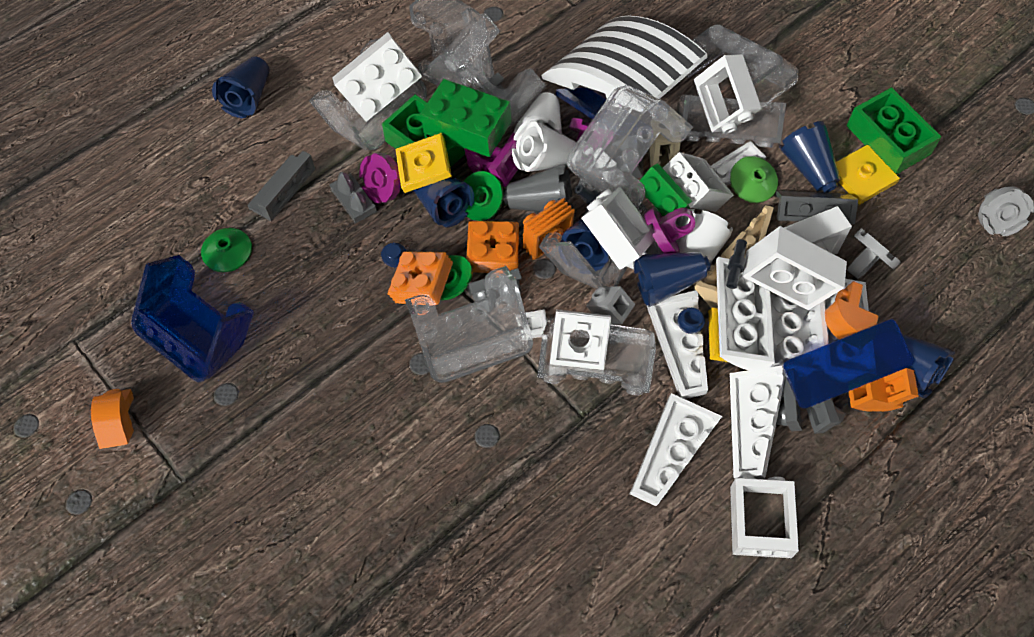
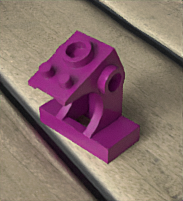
[464,133,518,187]

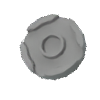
[978,187,1034,236]
[847,228,901,279]

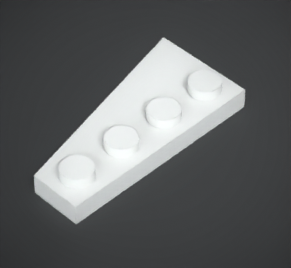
[647,290,708,399]
[730,365,787,479]
[630,393,722,506]

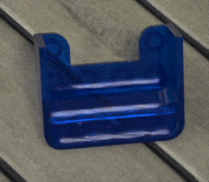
[131,255,254,382]

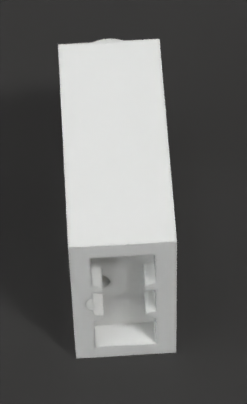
[694,54,762,134]
[663,152,734,212]
[582,187,655,269]
[784,206,852,255]
[730,475,799,558]

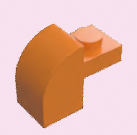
[825,281,878,349]
[847,368,919,411]
[91,389,134,449]

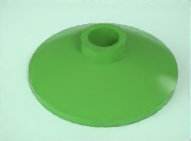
[730,156,778,203]

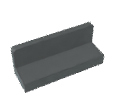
[248,151,315,221]
[776,190,858,224]

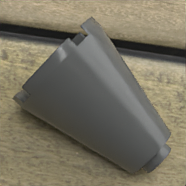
[503,164,573,212]

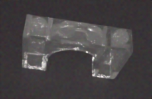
[440,12,546,126]

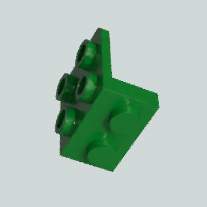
[636,163,692,216]

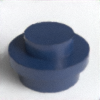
[381,243,406,268]
[677,307,705,334]

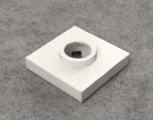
[550,309,611,370]

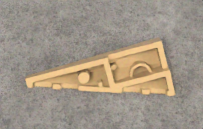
[695,205,774,308]

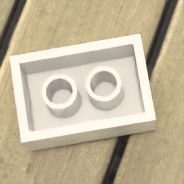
[332,32,422,122]
[742,226,847,310]

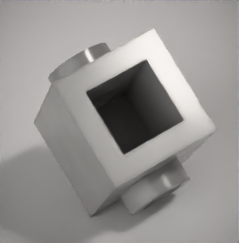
[586,286,635,324]

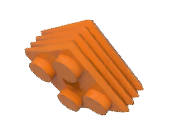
[522,198,575,260]
[466,221,519,273]
[387,252,453,305]

